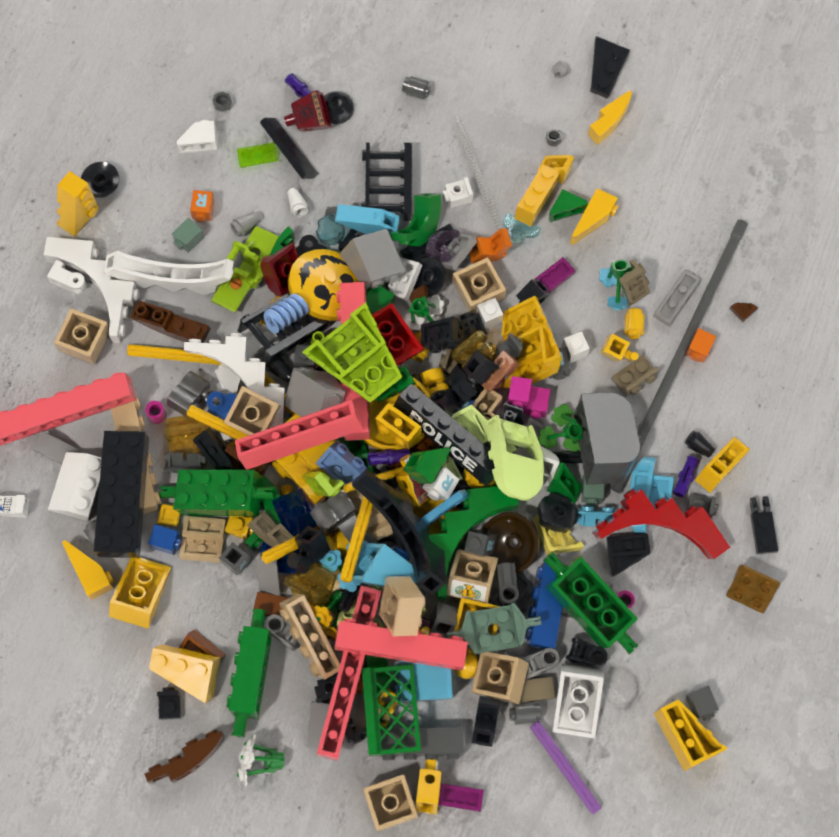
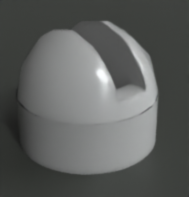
[552,61,568,78]

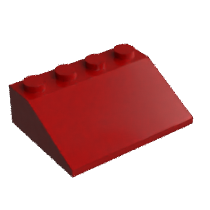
[372,303,424,366]

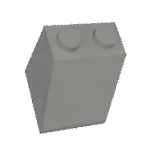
[340,229,405,289]
[284,367,345,417]

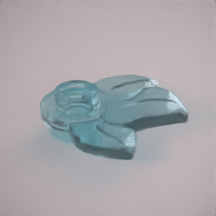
[503,213,541,243]

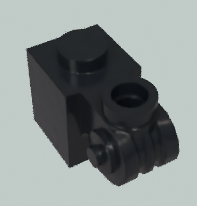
[287,526,331,574]

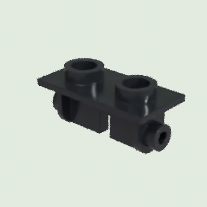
[504,403,524,426]

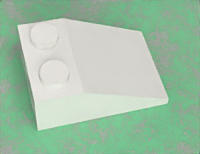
[553,664,604,739]

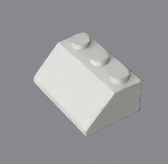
[48,452,102,521]

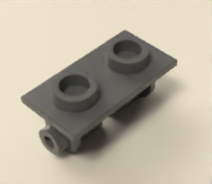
[164,451,207,473]

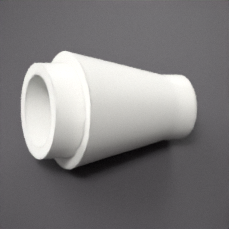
[287,188,309,217]

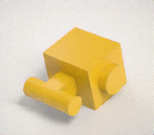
[599,334,639,362]

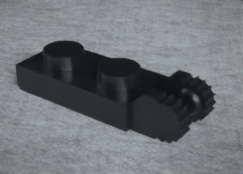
[193,427,243,470]
[750,496,778,555]

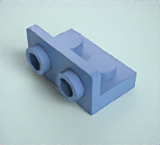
[316,441,367,488]

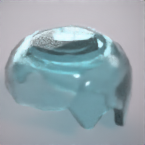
[316,214,345,246]

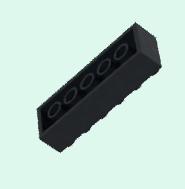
[93,431,149,558]

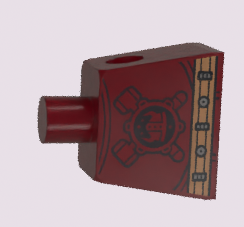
[284,90,332,132]

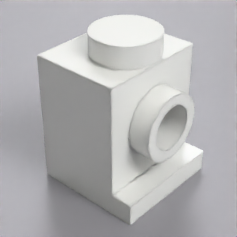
[442,177,473,208]

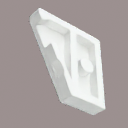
[388,257,422,301]

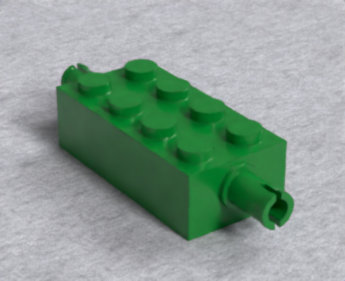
[159,470,277,517]
[543,552,638,654]
[226,609,272,738]

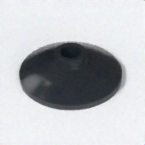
[81,162,120,198]
[413,257,446,296]

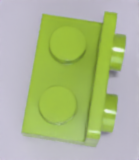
[302,471,344,497]

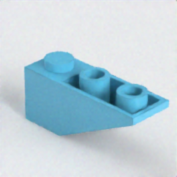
[335,204,400,237]

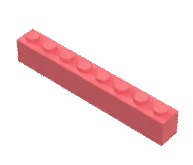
[337,282,370,441]
[0,372,136,446]
[317,586,381,761]

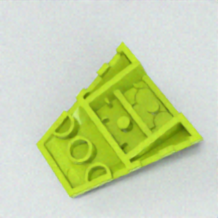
[302,302,402,403]

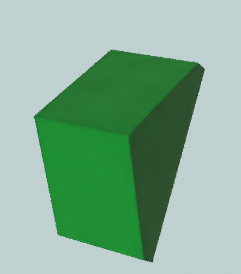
[549,189,588,222]
[546,463,582,503]

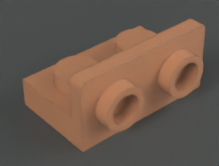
[481,350,520,392]

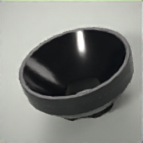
[324,91,354,124]

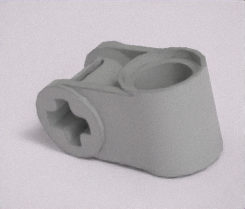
[265,615,298,651]
[521,648,559,680]

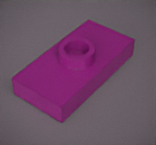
[535,257,576,292]
[438,783,484,812]

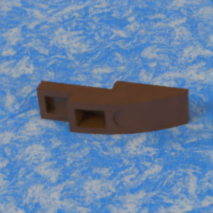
[130,300,211,343]
[144,730,225,784]

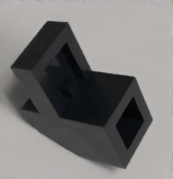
[471,696,501,747]

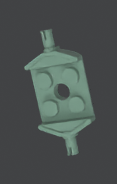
[447,603,542,655]

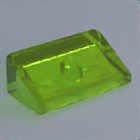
[237,142,278,168]

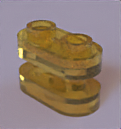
[451,331,498,374]

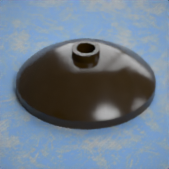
[483,512,540,573]

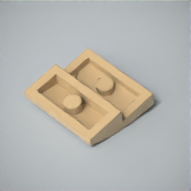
[179,516,226,563]

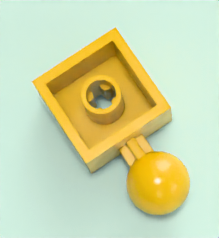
[453,597,500,679]

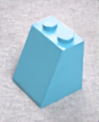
[352,543,416,587]
[395,660,453,702]

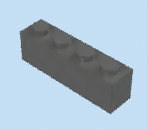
[378,727,464,761]

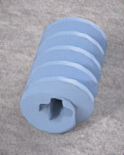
[264,294,309,333]

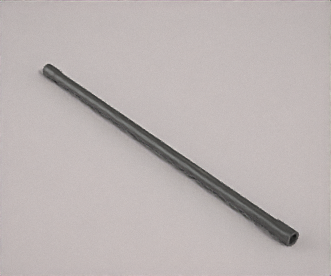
[610,220,748,493]

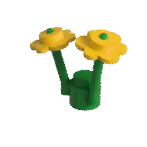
[308,590,344,640]

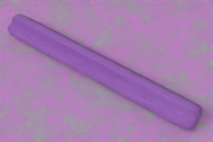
[530,721,601,814]

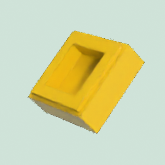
[157,504,181,528]

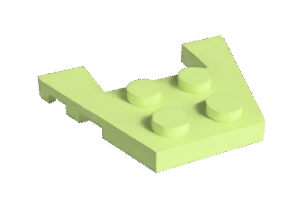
[439,405,517,481]

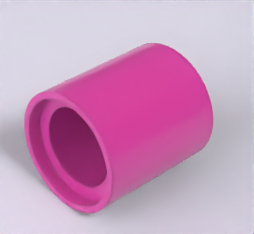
[145,401,166,424]
[617,590,635,609]

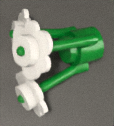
[403,295,444,331]
[237,734,284,786]

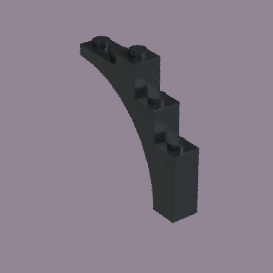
[352,469,446,596]

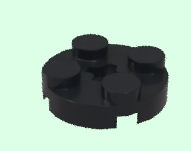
[537,493,578,533]

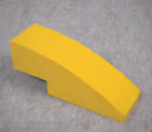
[588,90,632,145]

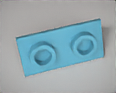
[577,505,616,527]

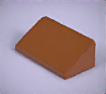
[179,630,226,662]

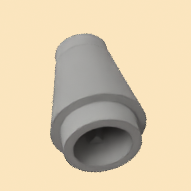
[230,212,260,237]

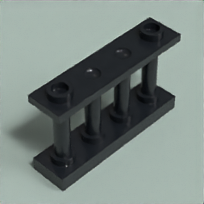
[361,142,412,221]
[237,290,331,366]

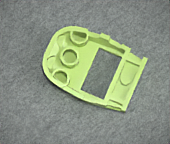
[488,415,544,501]

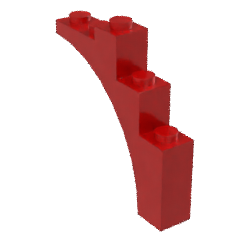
[592,489,730,559]

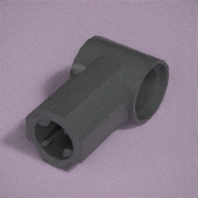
[497,563,519,606]

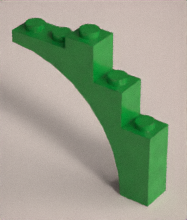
[429,486,519,600]

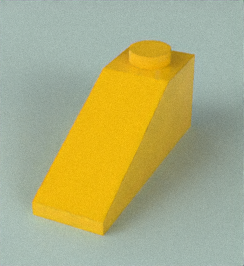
[570,188,619,245]
[695,437,750,493]
[62,540,114,600]

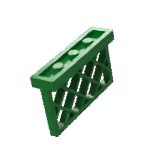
[362,664,421,757]

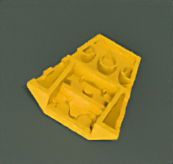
[500,296,562,388]

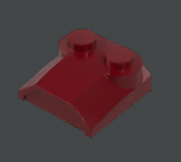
[260,243,299,297]

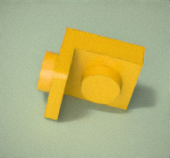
[224,516,254,540]

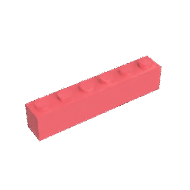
[235,400,363,470]
[335,619,468,671]

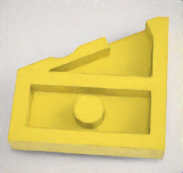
[533,515,584,555]

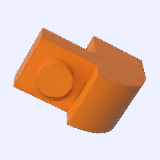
[469,228,512,263]

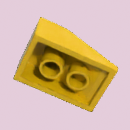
[109,558,171,629]

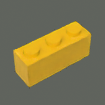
[514,164,560,227]

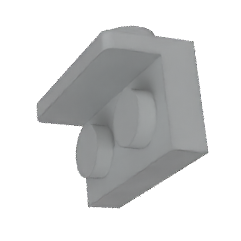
[438,232,477,274]

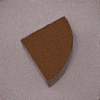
[409,285,428,304]
[729,302,758,322]

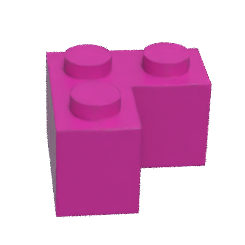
[507,376,550,419]

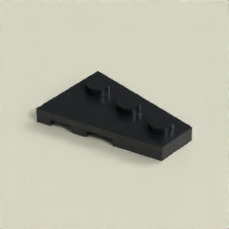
[590,36,630,99]

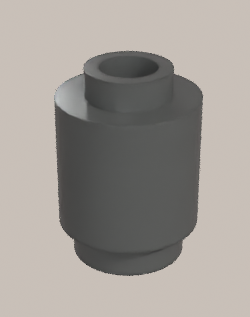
[402,76,431,99]
[509,701,541,725]

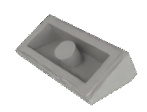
[256,556,281,596]

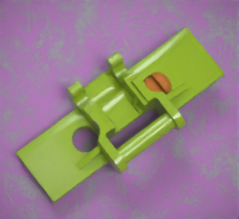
[211,226,279,313]

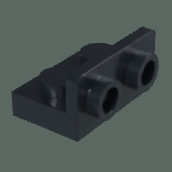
[457,312,487,348]
[421,316,465,353]

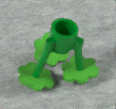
[538,404,583,452]

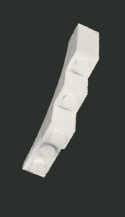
[44,237,139,343]
[104,251,234,295]
[205,329,285,447]
[184,333,284,428]

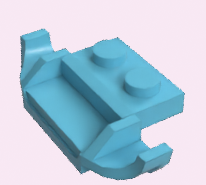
[630,457,674,534]

